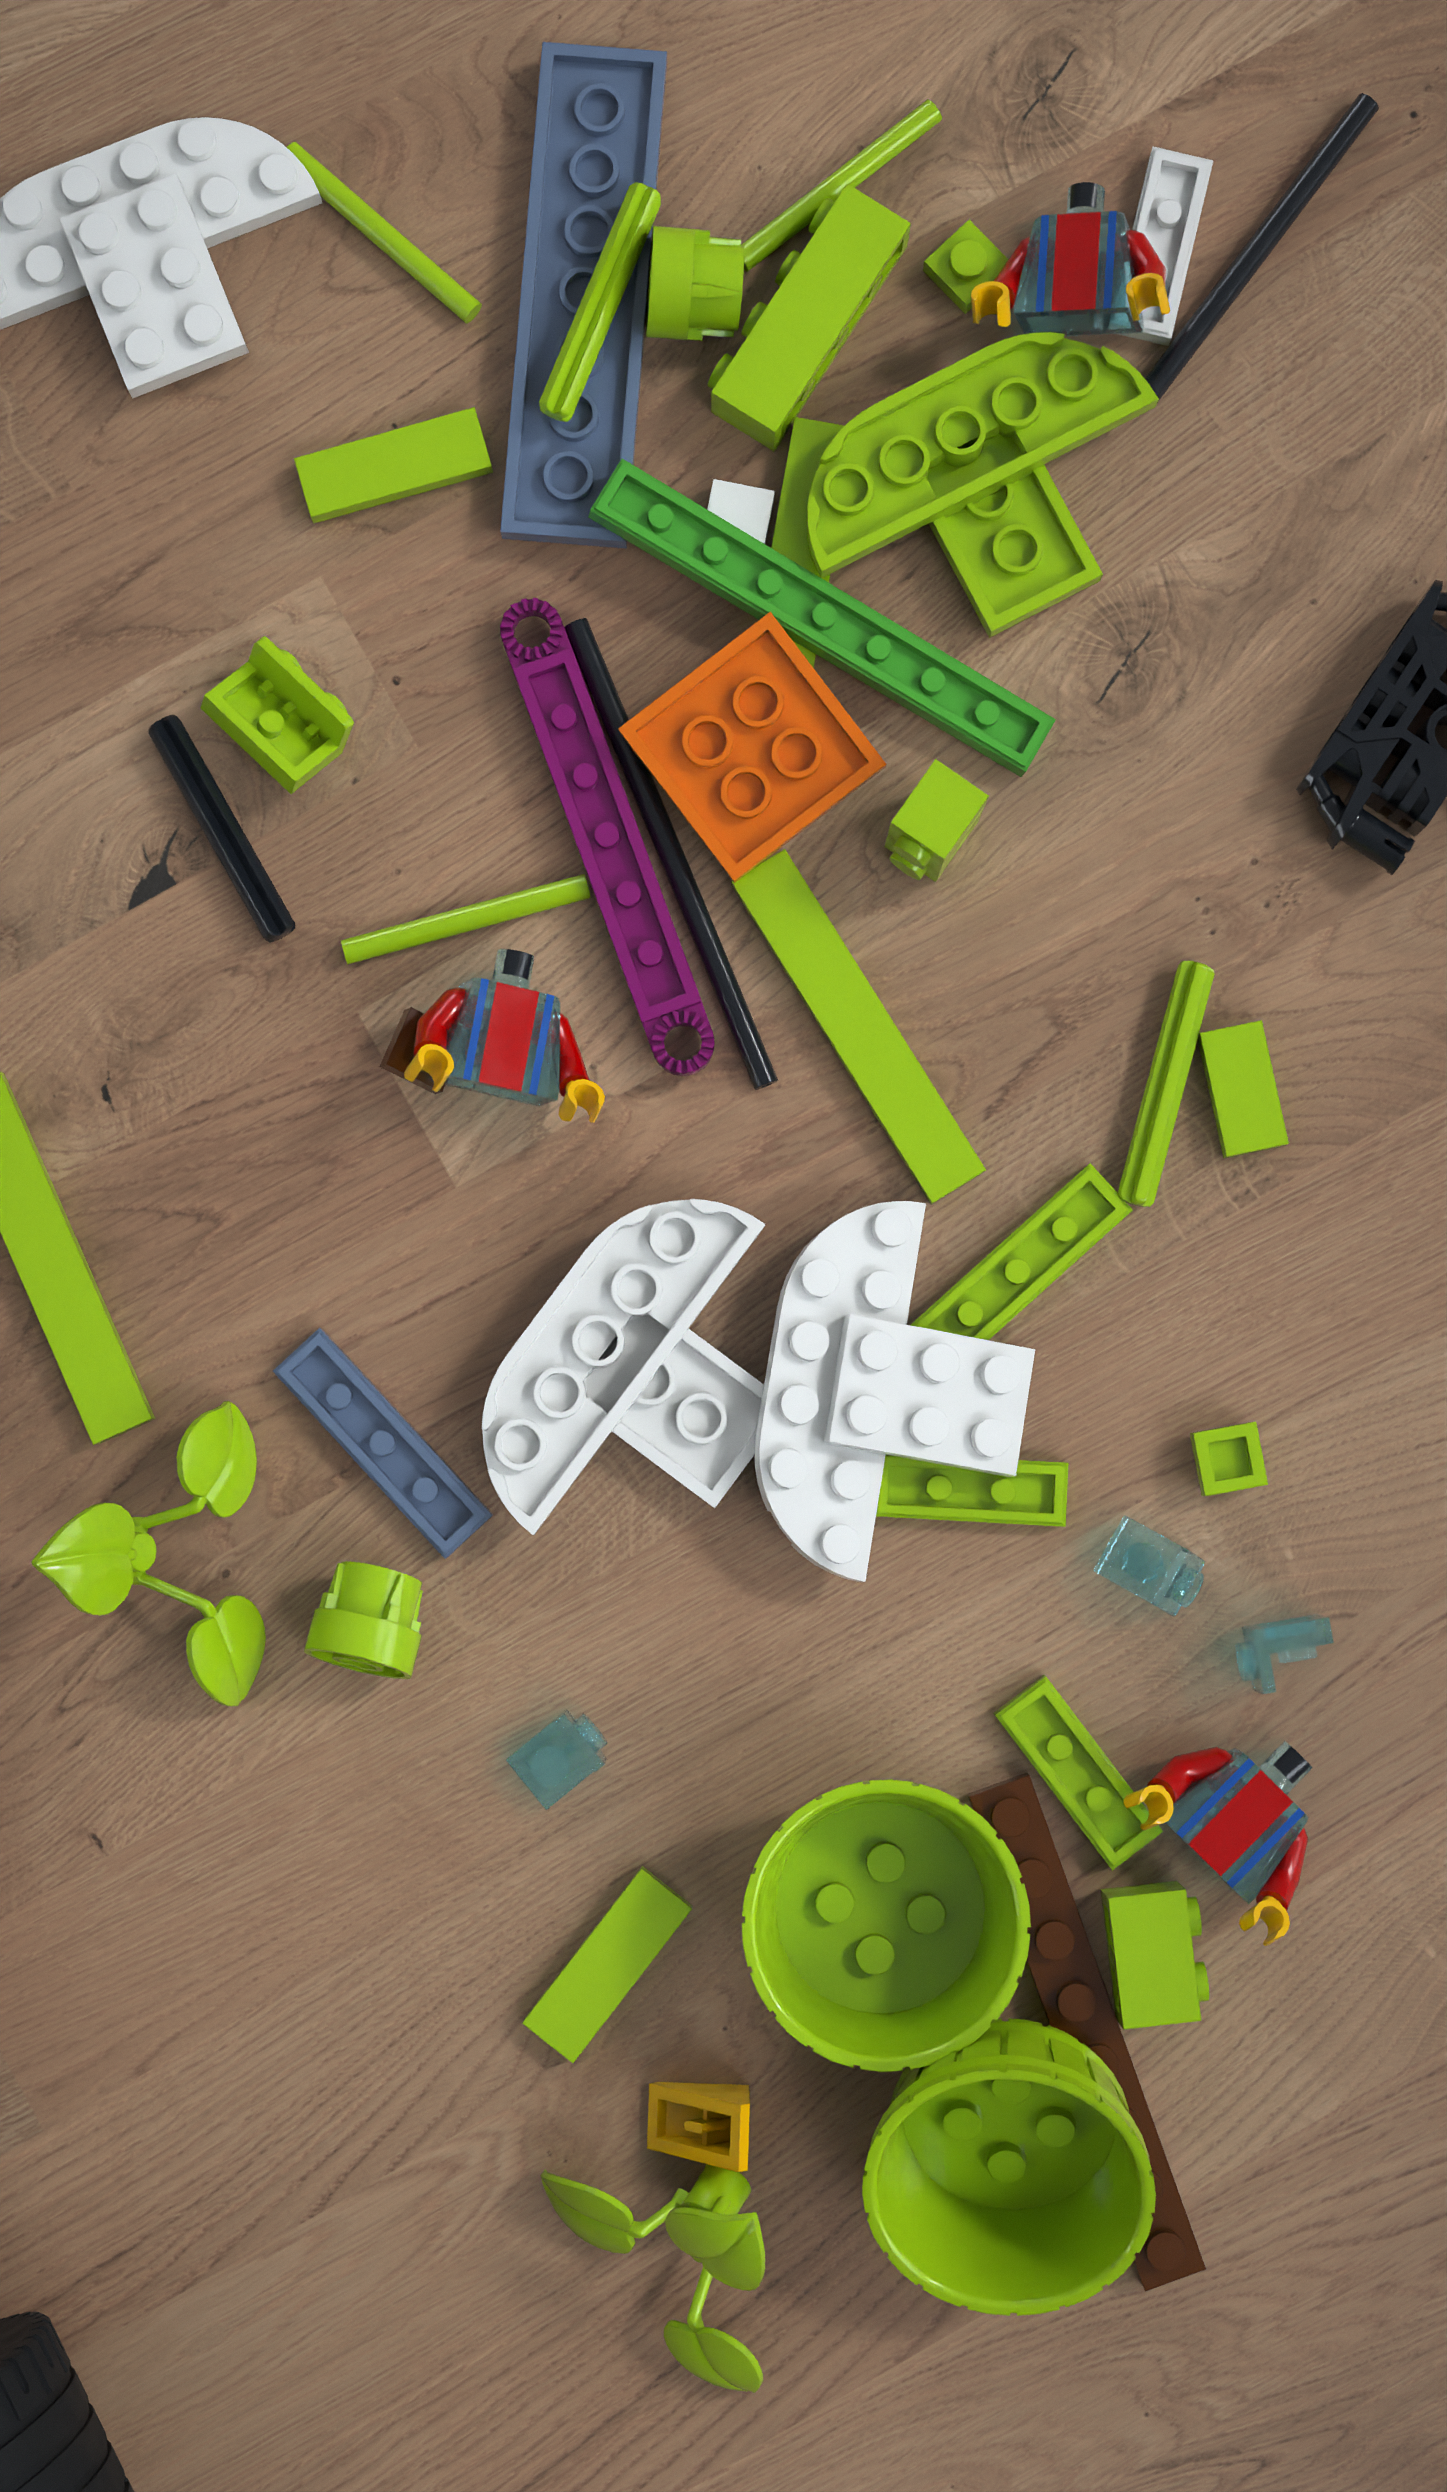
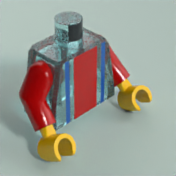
[971,182,1170,336]
[404,949,605,1123]
[1124,1741,1312,1946]

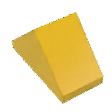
[647,2082,750,2172]

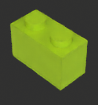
[884,759,989,882]
[1101,1881,1209,2030]

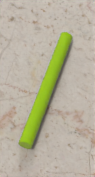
[741,99,942,272]
[286,142,482,324]
[341,874,591,964]

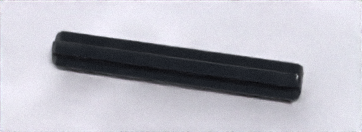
[148,715,295,943]

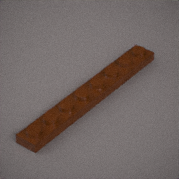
[967,1773,1206,2291]

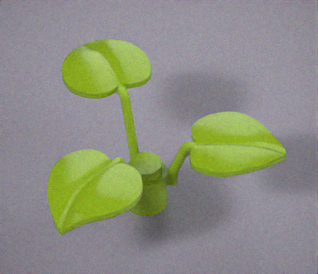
[31,1401,266,1706]
[540,2164,766,2393]

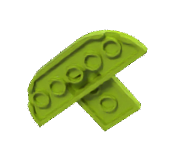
[807,332,1159,638]

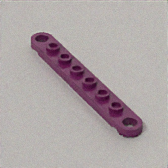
[500,598,715,1076]

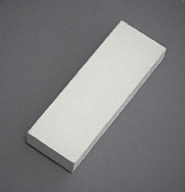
[1108,146,1213,346]

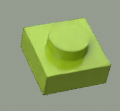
[923,219,1008,314]
[1190,1422,1268,1496]

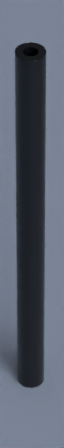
[1145,93,1379,403]

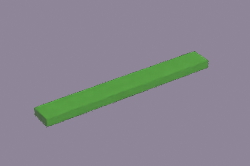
[588,459,1056,777]

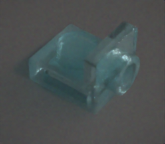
[1093,1515,1205,1617]
[1235,1614,1334,1694]
[506,1709,608,1810]

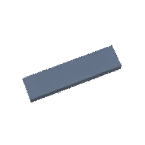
[273,1328,493,1559]

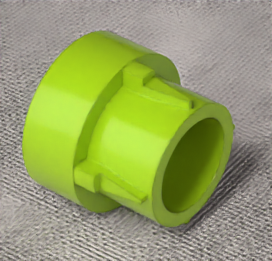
[646,226,744,341]
[304,1561,423,1679]

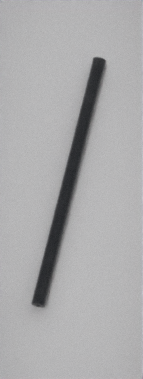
[564,618,778,1090]

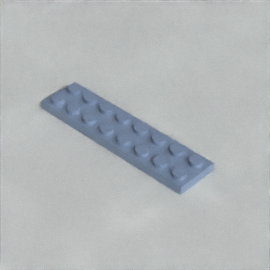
[500,42,667,549]

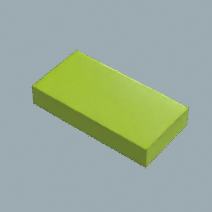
[1197,1020,1289,1159]

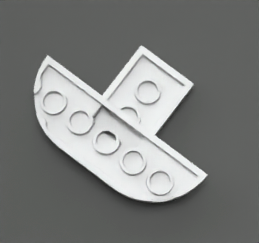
[0,117,323,399]
[482,1199,765,1535]
[754,1201,1035,1582]

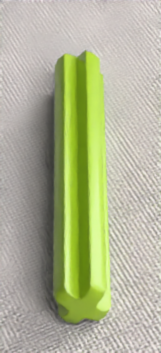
[539,182,661,422]
[1117,961,1215,1207]

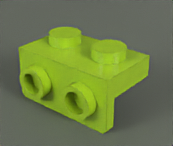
[200,636,354,794]

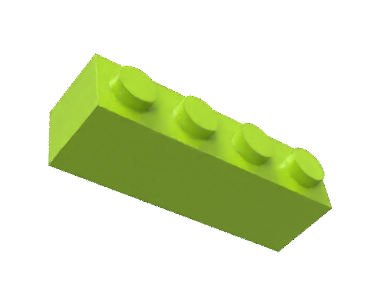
[707,184,911,452]

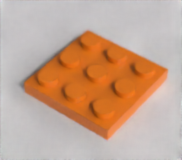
[618,612,887,883]

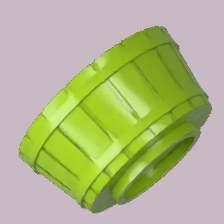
[742,1779,1031,2072]
[862,2018,1156,2316]

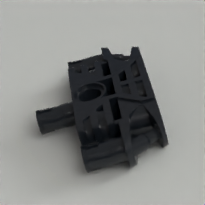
[1296,580,1447,875]

